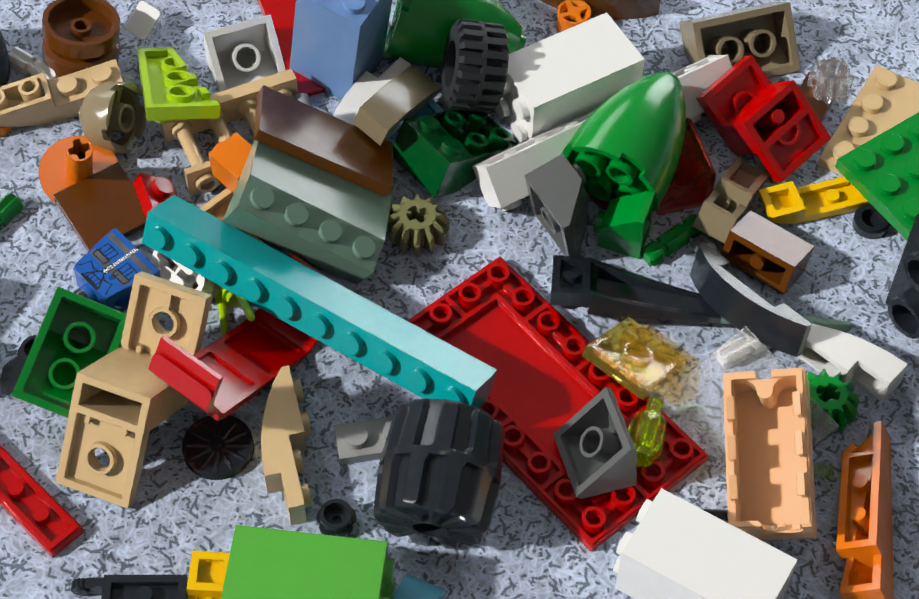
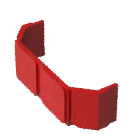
[148,254,326,421]

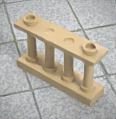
[160,69,298,195]

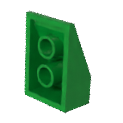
[12,286,127,418]

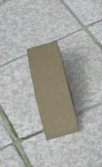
[353,66,441,146]
[692,156,770,243]

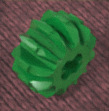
[807,368,859,438]

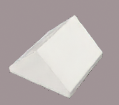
[203,14,286,92]

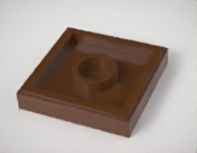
[53,162,146,251]

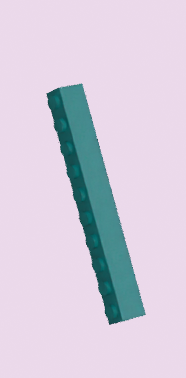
[142,195,497,408]

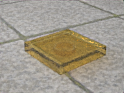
[582,317,688,400]

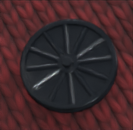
[182,415,254,480]

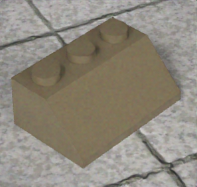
[679,2,801,78]

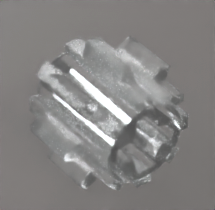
[807,57,854,104]

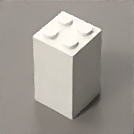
[495,12,645,143]
[613,488,798,599]

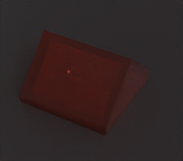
[655,117,716,216]

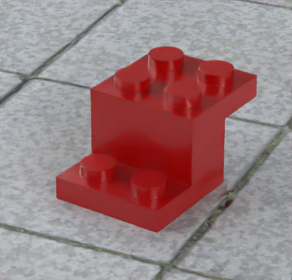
[696,55,831,182]

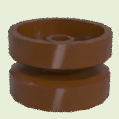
[42,0,120,77]

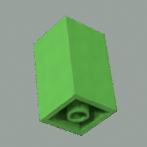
[221,525,396,599]

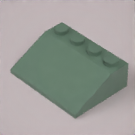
[223,140,393,284]

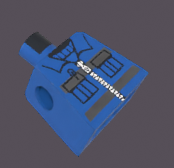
[73,228,161,312]

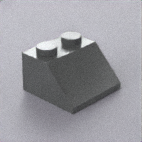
[524,153,590,257]

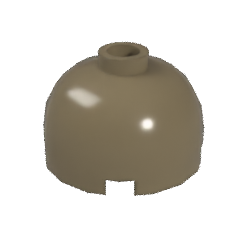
[79,81,146,154]

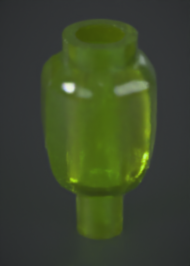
[628,397,667,467]

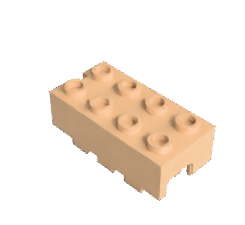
[723,367,817,541]

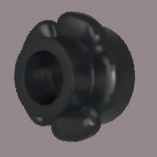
[316,499,357,537]

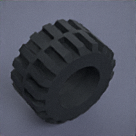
[442,19,509,113]

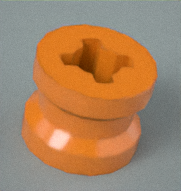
[556,0,591,33]

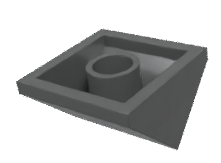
[553,387,637,499]

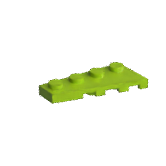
[137,48,220,124]

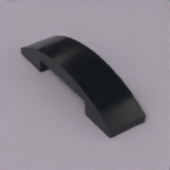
[690,242,812,357]

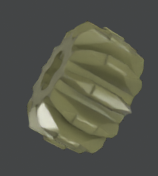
[387,193,449,257]

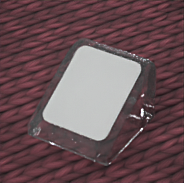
[120,0,169,48]

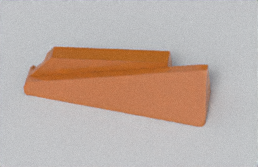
[836,420,894,599]

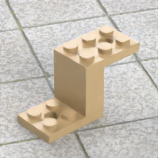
[55,271,213,509]

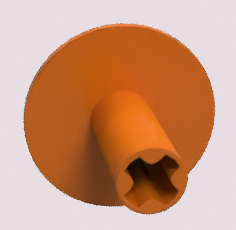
[39,136,118,203]

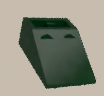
[393,109,518,198]

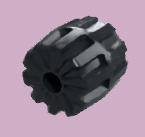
[373,398,505,549]

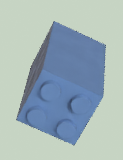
[290,0,392,99]

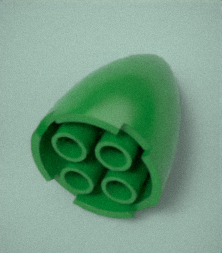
[383,0,527,68]
[561,72,686,211]

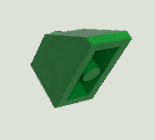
[593,191,655,259]

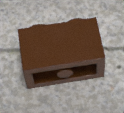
[721,210,815,295]

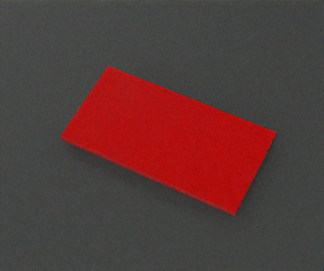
[407,256,709,552]

